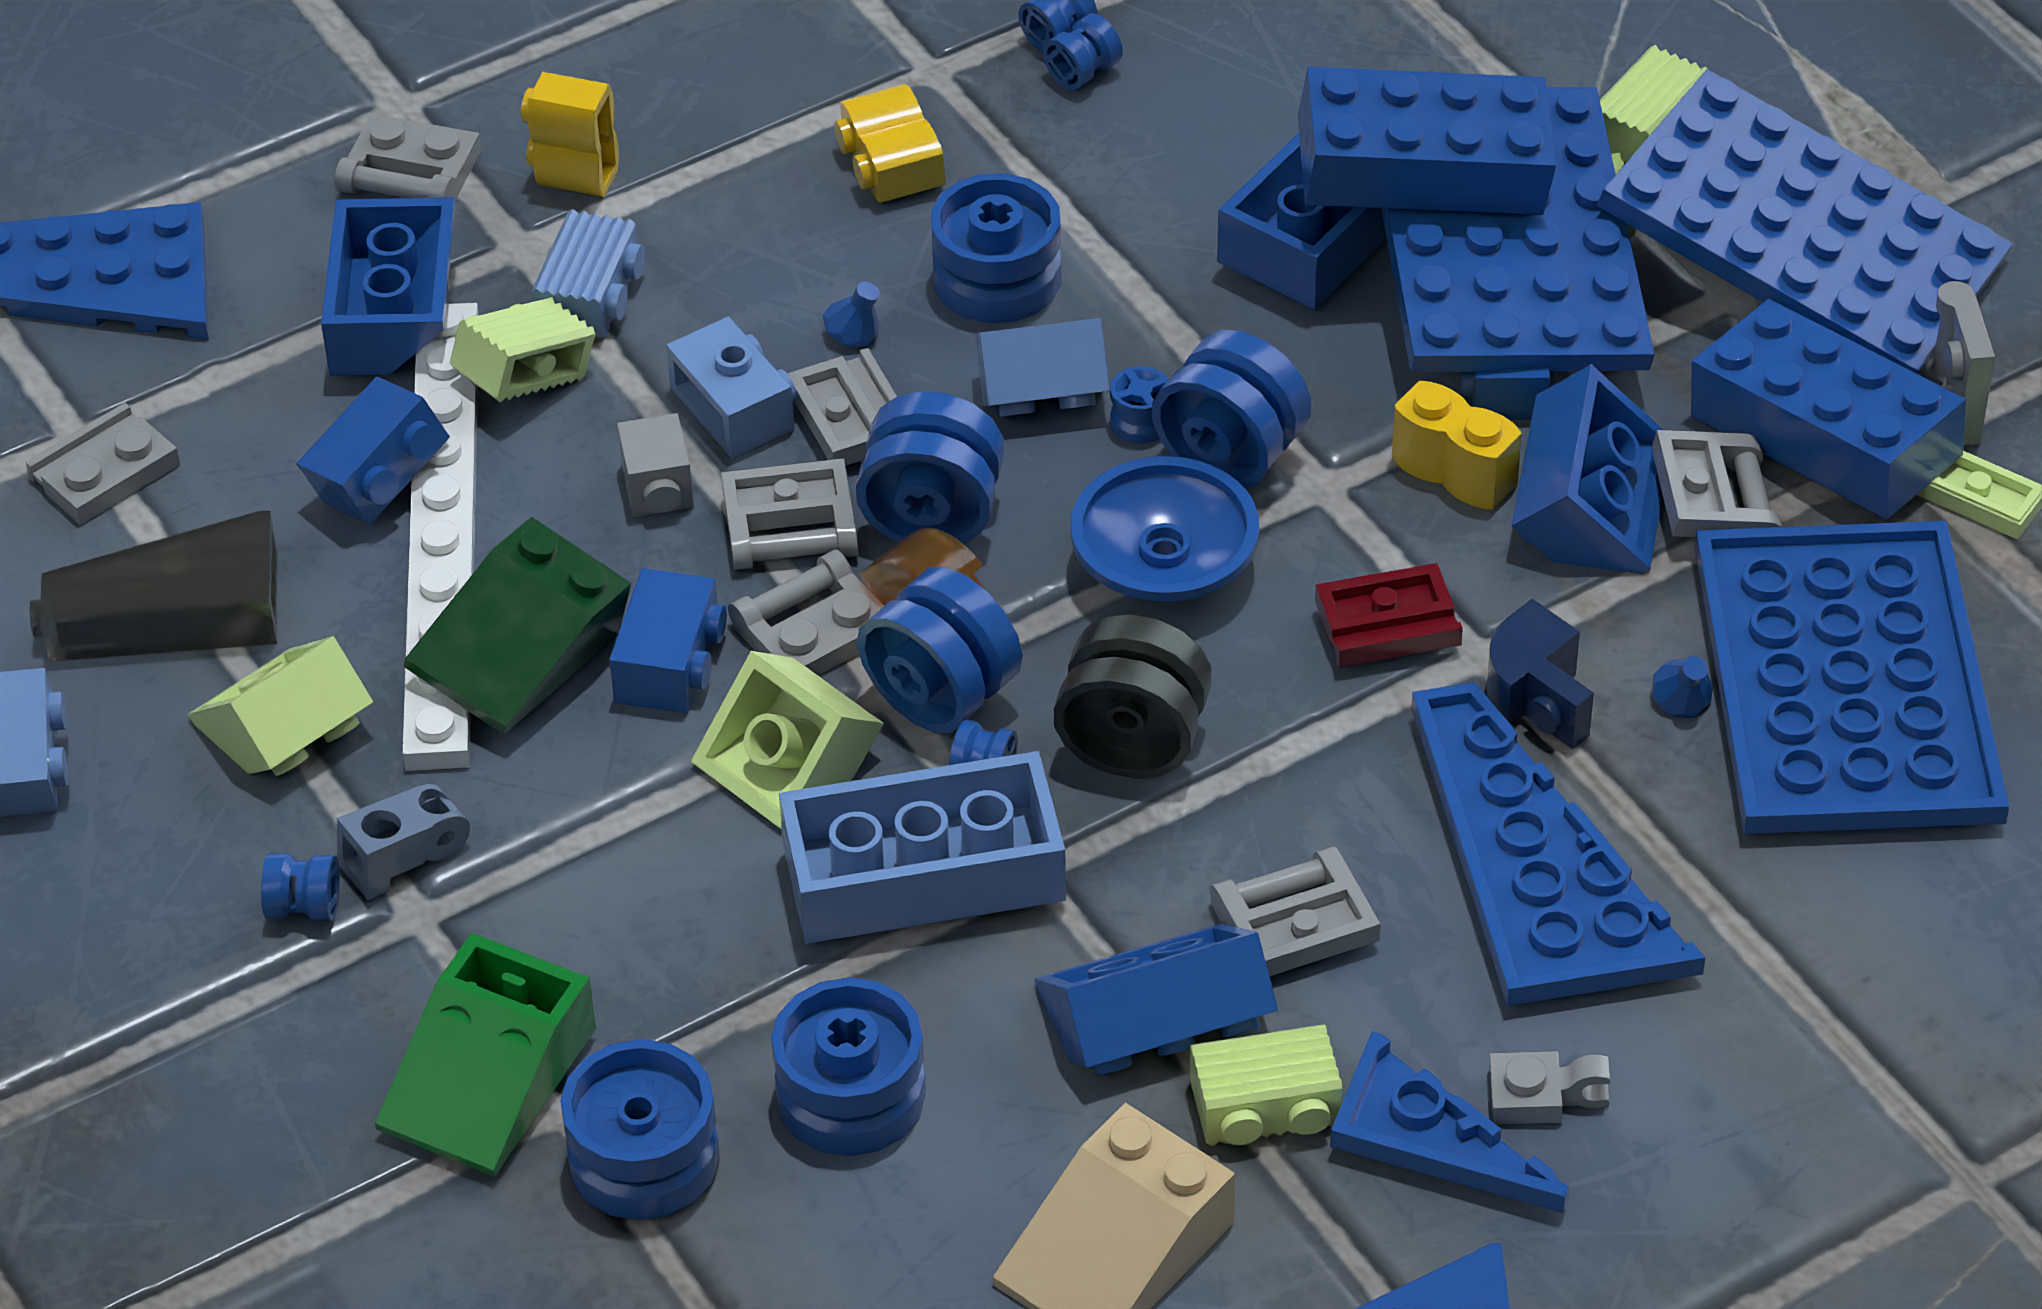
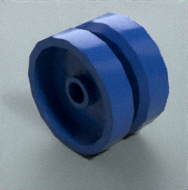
[931,173,1062,323]
[1152,330,1311,488]
[856,391,1004,550]
[857,567,1023,733]
[771,977,926,1156]
[560,1039,720,1220]

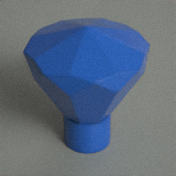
[823,281,880,348]
[1652,656,1713,718]

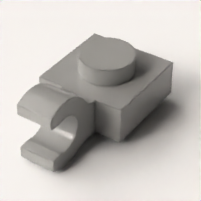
[1490,1051,1610,1125]

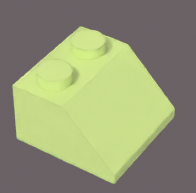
[188,636,373,776]
[691,651,884,829]

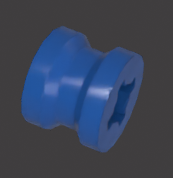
[1110,366,1169,444]
[949,719,1018,765]

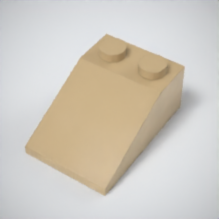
[993,1102,1235,1309]

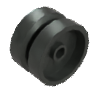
[1053,614,1212,779]

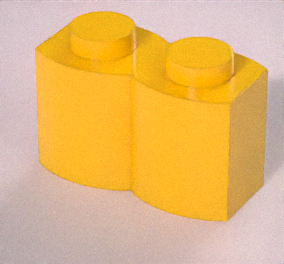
[521,72,619,198]
[834,84,946,203]
[1392,381,1522,510]

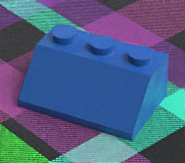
[321,197,455,376]
[1511,364,1664,574]
[1034,923,1278,1074]

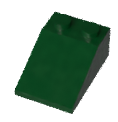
[403,516,631,735]

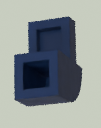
[1486,598,1594,749]

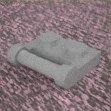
[335,114,482,201]
[1924,281,1995,446]
[1651,430,1782,537]
[721,458,858,570]
[728,549,884,676]
[1210,846,1381,976]

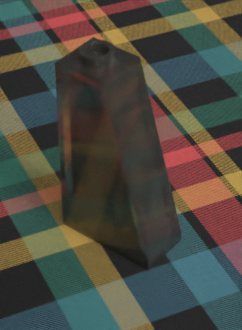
[30,510,278,662]

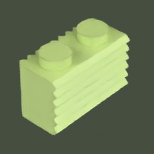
[1600,45,1708,162]
[449,297,595,403]
[1190,1024,1343,1146]

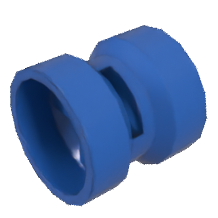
[1018,0,1098,52]
[1043,13,1123,91]
[261,852,340,921]

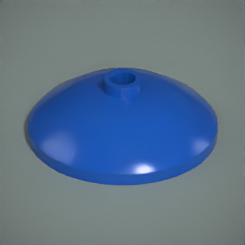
[1070,456,1259,602]

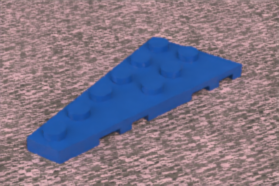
[0,202,209,340]
[1411,682,1705,1006]

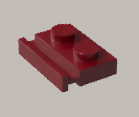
[1315,563,1463,668]

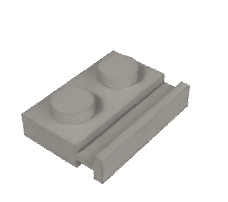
[787,348,897,466]
[25,403,180,526]

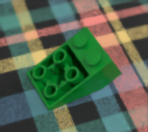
[375,932,596,1177]

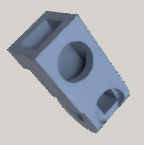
[337,784,471,900]

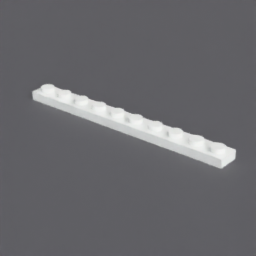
[403,303,479,771]

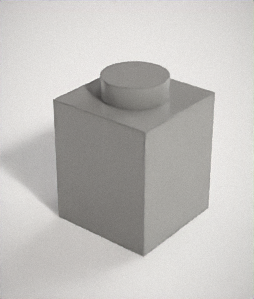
[617,413,694,517]

